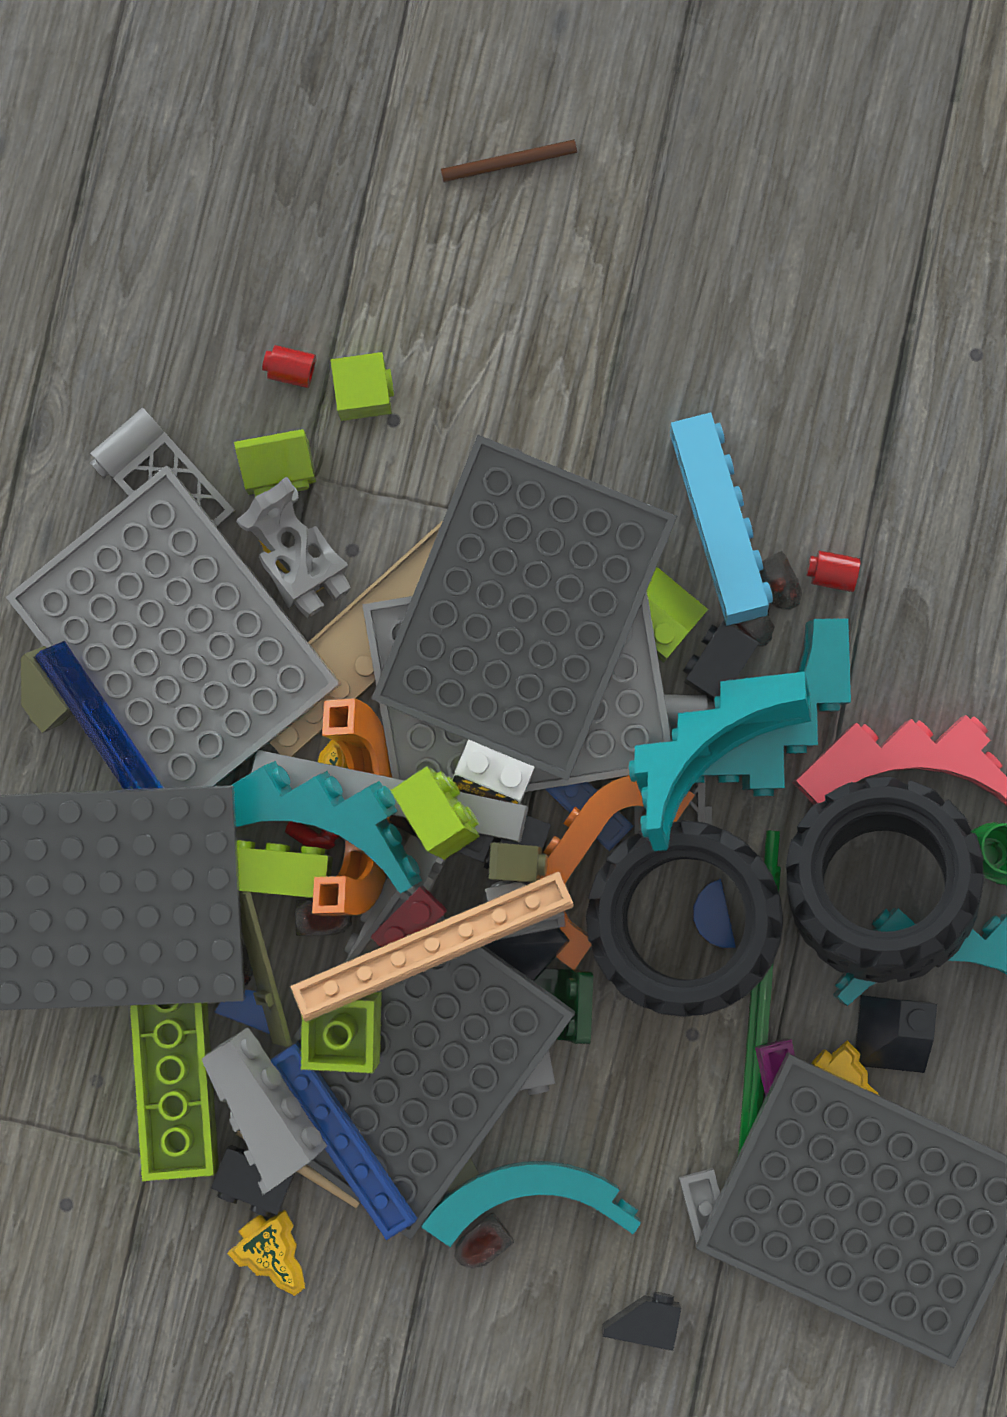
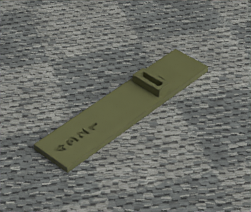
[240,891,292,1047]

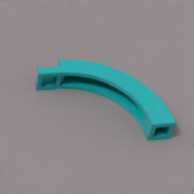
[421,1161,641,1248]

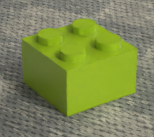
[390,767,480,860]
[301,992,381,1073]

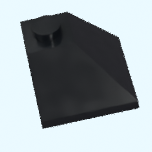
[484,928,570,982]
[855,995,937,1073]

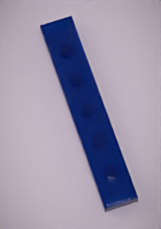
[35,641,163,790]

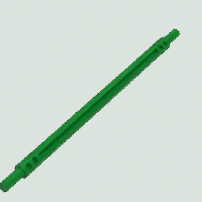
[738,830,781,1155]

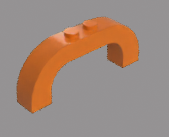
[312,699,392,916]
[540,775,695,970]

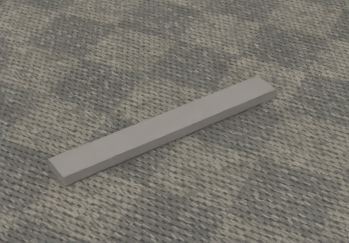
[252,750,529,842]

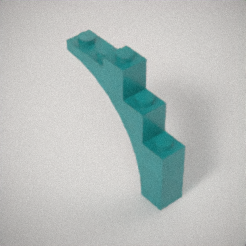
[694,618,851,797]
[629,672,811,851]
[232,761,422,894]
[833,908,1007,1006]

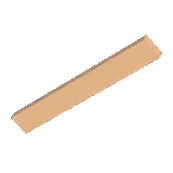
[290,872,574,1022]

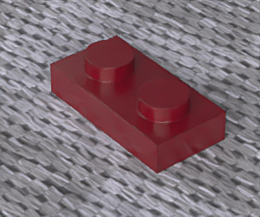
[370,885,447,947]

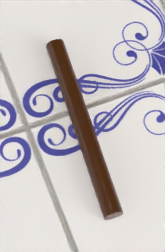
[441,139,577,182]

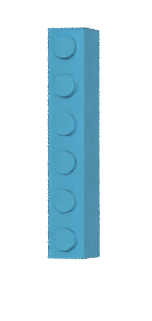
[670,412,773,626]

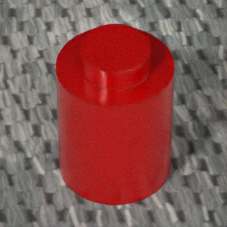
[262,345,316,388]
[806,550,860,592]

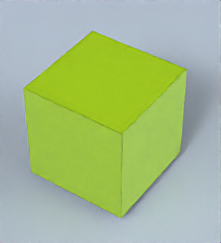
[330,352,394,421]

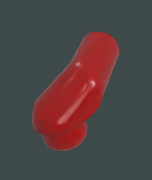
[285,821,339,850]

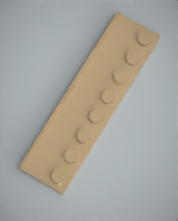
[270,521,443,757]

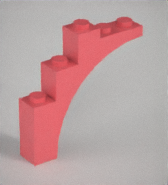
[792,715,1007,806]

